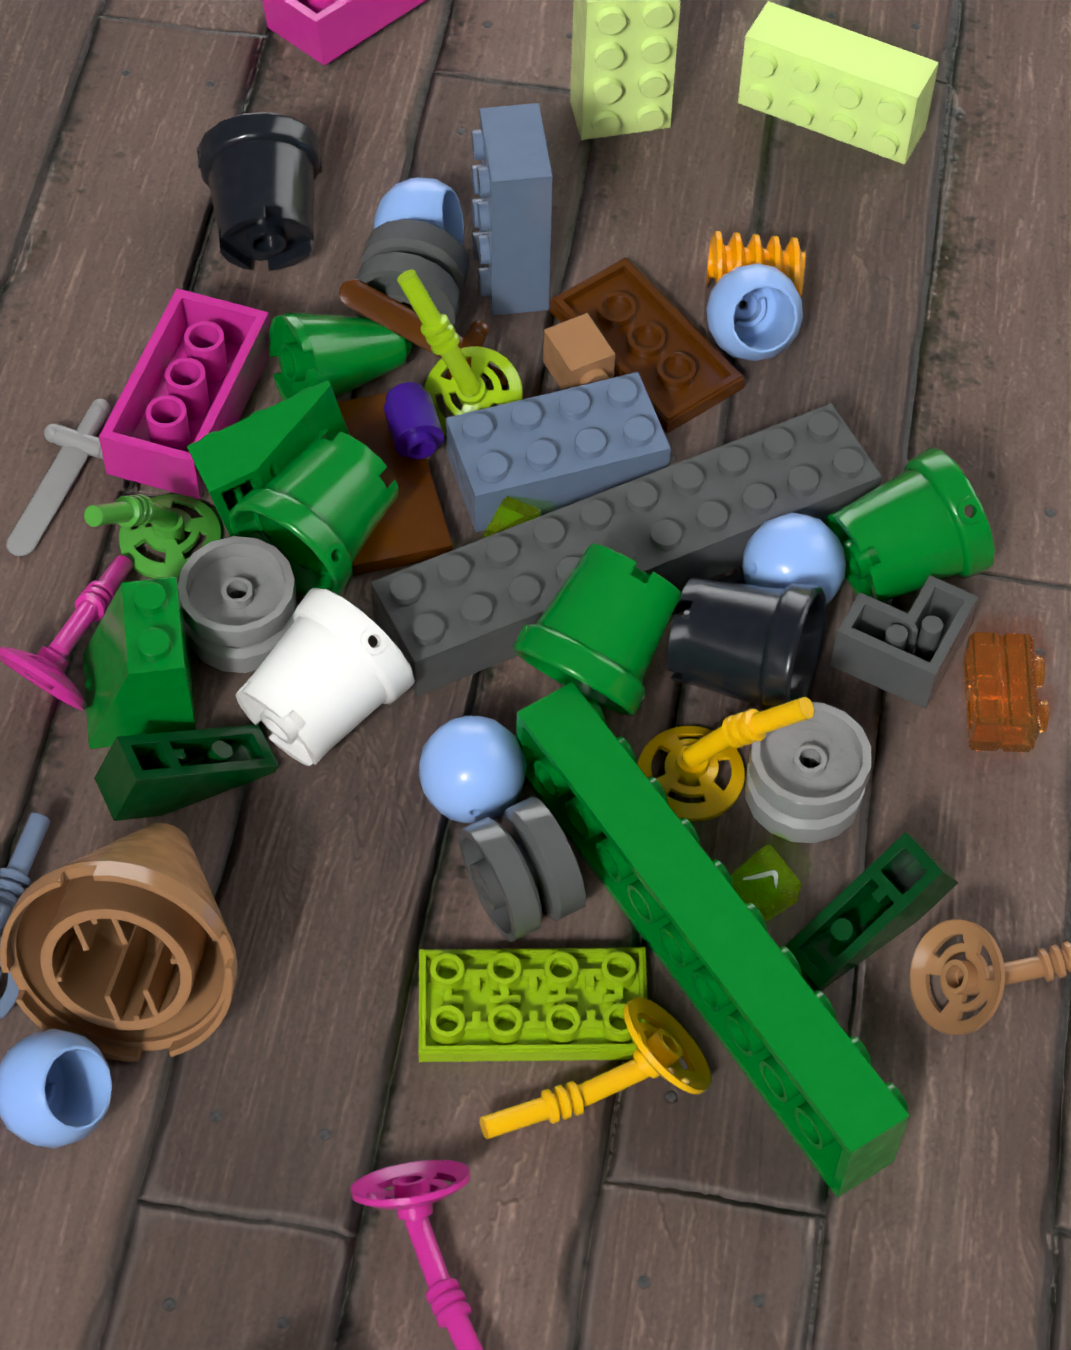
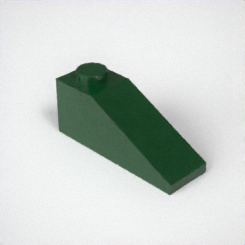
[94,724,279,821]
[785,832,958,990]

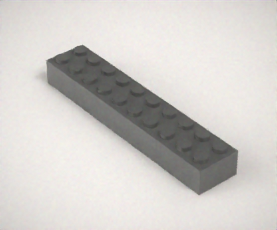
[371,403,882,697]

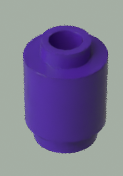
[384,382,444,459]

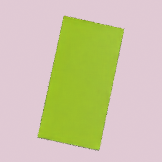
[418,947,649,1062]

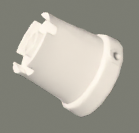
[235,588,415,766]

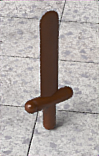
[339,279,509,386]

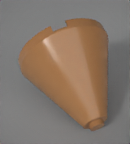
[0,823,238,1062]

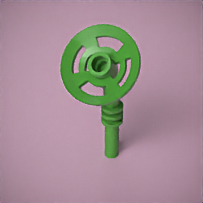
[84,494,222,580]

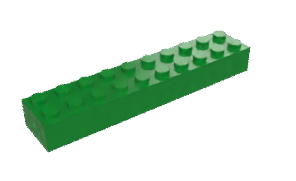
[516,682,910,1198]

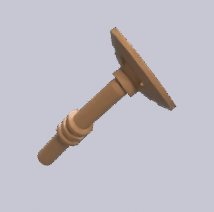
[910,919,1071,1035]

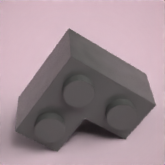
[830,576,978,709]

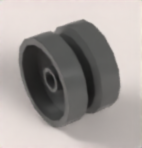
[355,219,469,343]
[459,797,586,942]

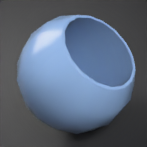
[374,177,464,246]
[706,264,803,361]
[742,513,846,605]
[419,716,527,823]
[0,1029,112,1148]

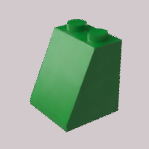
[83,577,197,749]

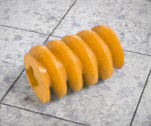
[705,231,806,297]

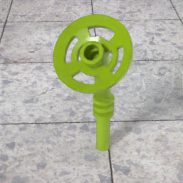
[397,269,523,436]

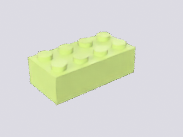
[570,0,681,140]
[738,1,939,164]

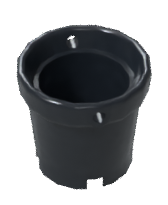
[197,112,322,271]
[667,577,826,711]

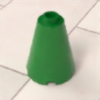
[268,312,411,401]

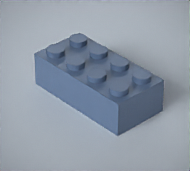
[471,103,553,315]
[446,372,671,532]

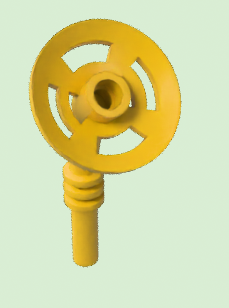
[638,697,814,822]
[479,997,712,1139]

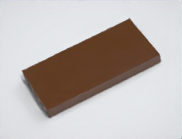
[549,257,745,434]
[337,392,453,576]

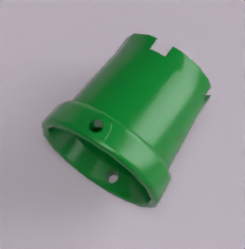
[229,429,399,596]
[826,448,995,603]
[513,543,682,717]

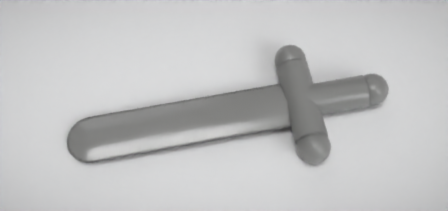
[6,398,111,556]

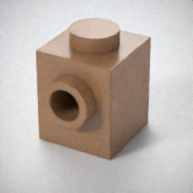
[543,313,615,390]

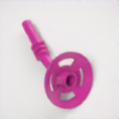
[0,555,133,711]
[350,1160,484,1350]

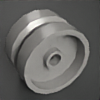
[178,536,298,673]
[745,702,871,843]

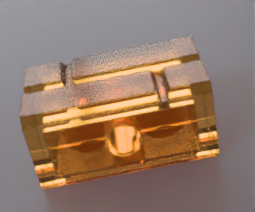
[963,632,1049,752]

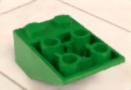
[187,380,349,538]

